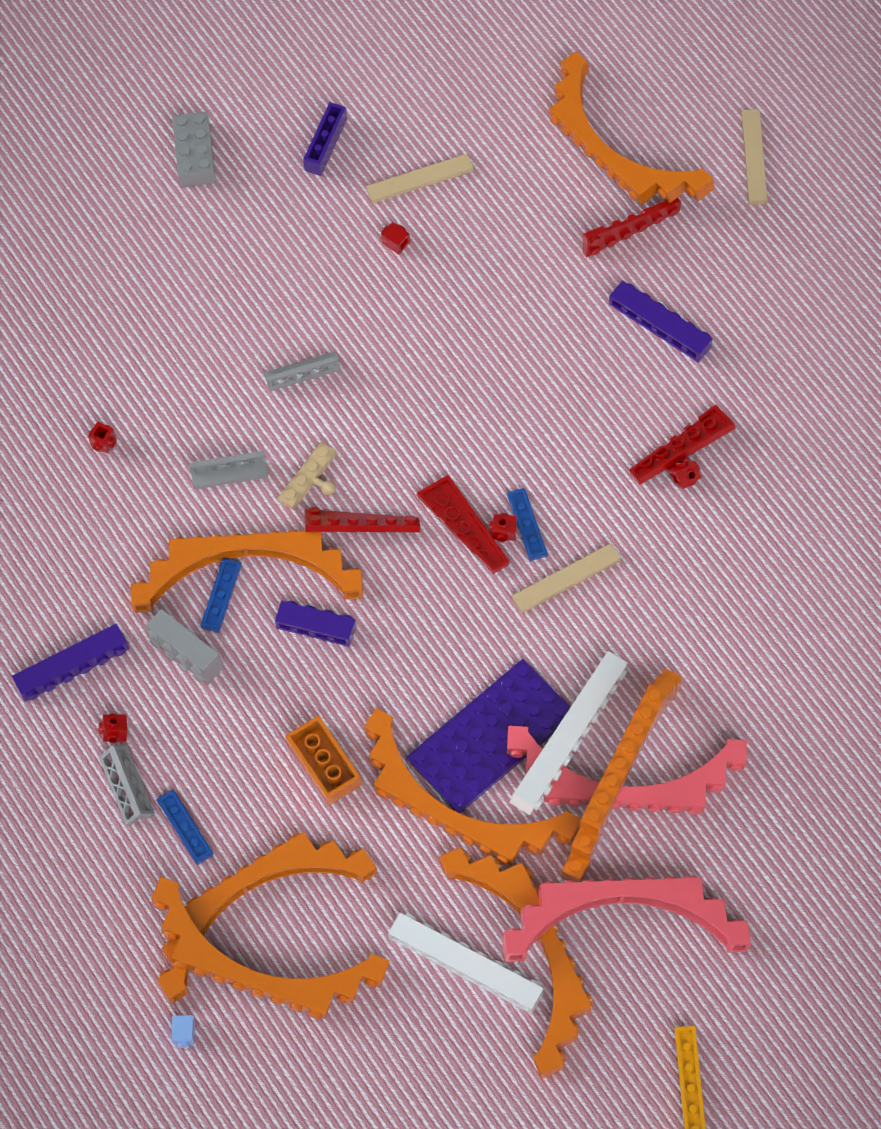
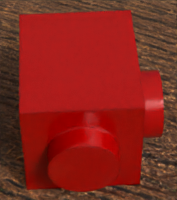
[381,222,410,255]

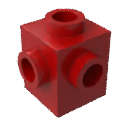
[88,421,117,454]
[668,458,702,489]
[489,513,517,542]
[98,714,128,743]

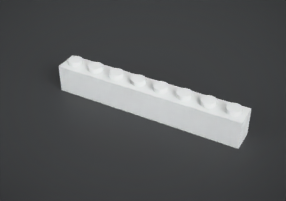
[388,913,544,1015]

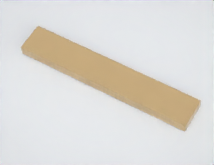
[741,109,767,205]
[366,154,474,204]
[512,543,621,614]

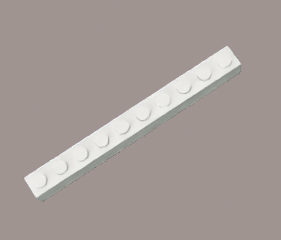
[509,651,628,815]

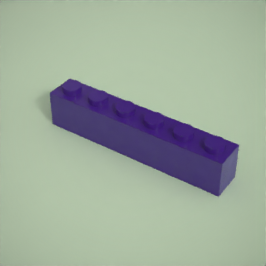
[609,280,713,363]
[12,623,129,702]

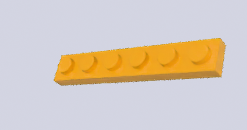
[674,1026,706,1129]

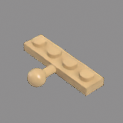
[277,442,337,510]

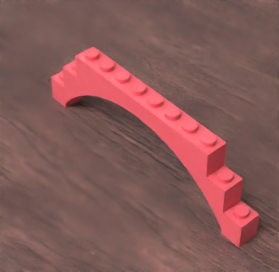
[507,726,747,814]
[502,876,751,962]

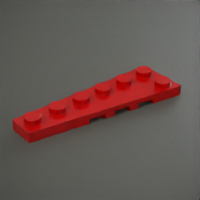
[583,197,681,258]
[629,404,736,485]
[417,475,510,574]
[304,507,420,533]

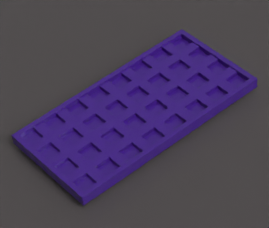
[406,659,571,813]

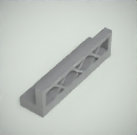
[264,352,340,391]
[189,451,269,489]
[99,745,155,826]

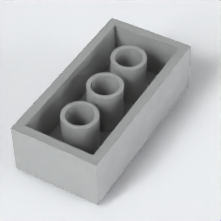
[172,111,216,187]
[146,609,223,685]

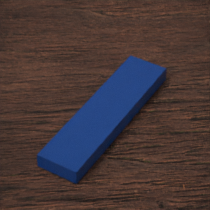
[507,488,548,562]
[200,558,242,633]
[156,789,214,865]

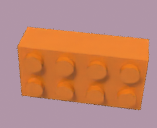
[285,715,362,806]

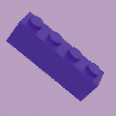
[303,102,347,176]
[275,600,357,647]

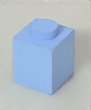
[172,1015,195,1048]

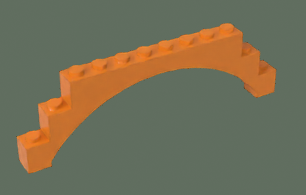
[549,51,715,205]
[131,530,363,613]
[562,668,682,882]
[364,708,581,866]
[157,831,377,1004]
[439,847,593,1079]
[151,876,390,1020]

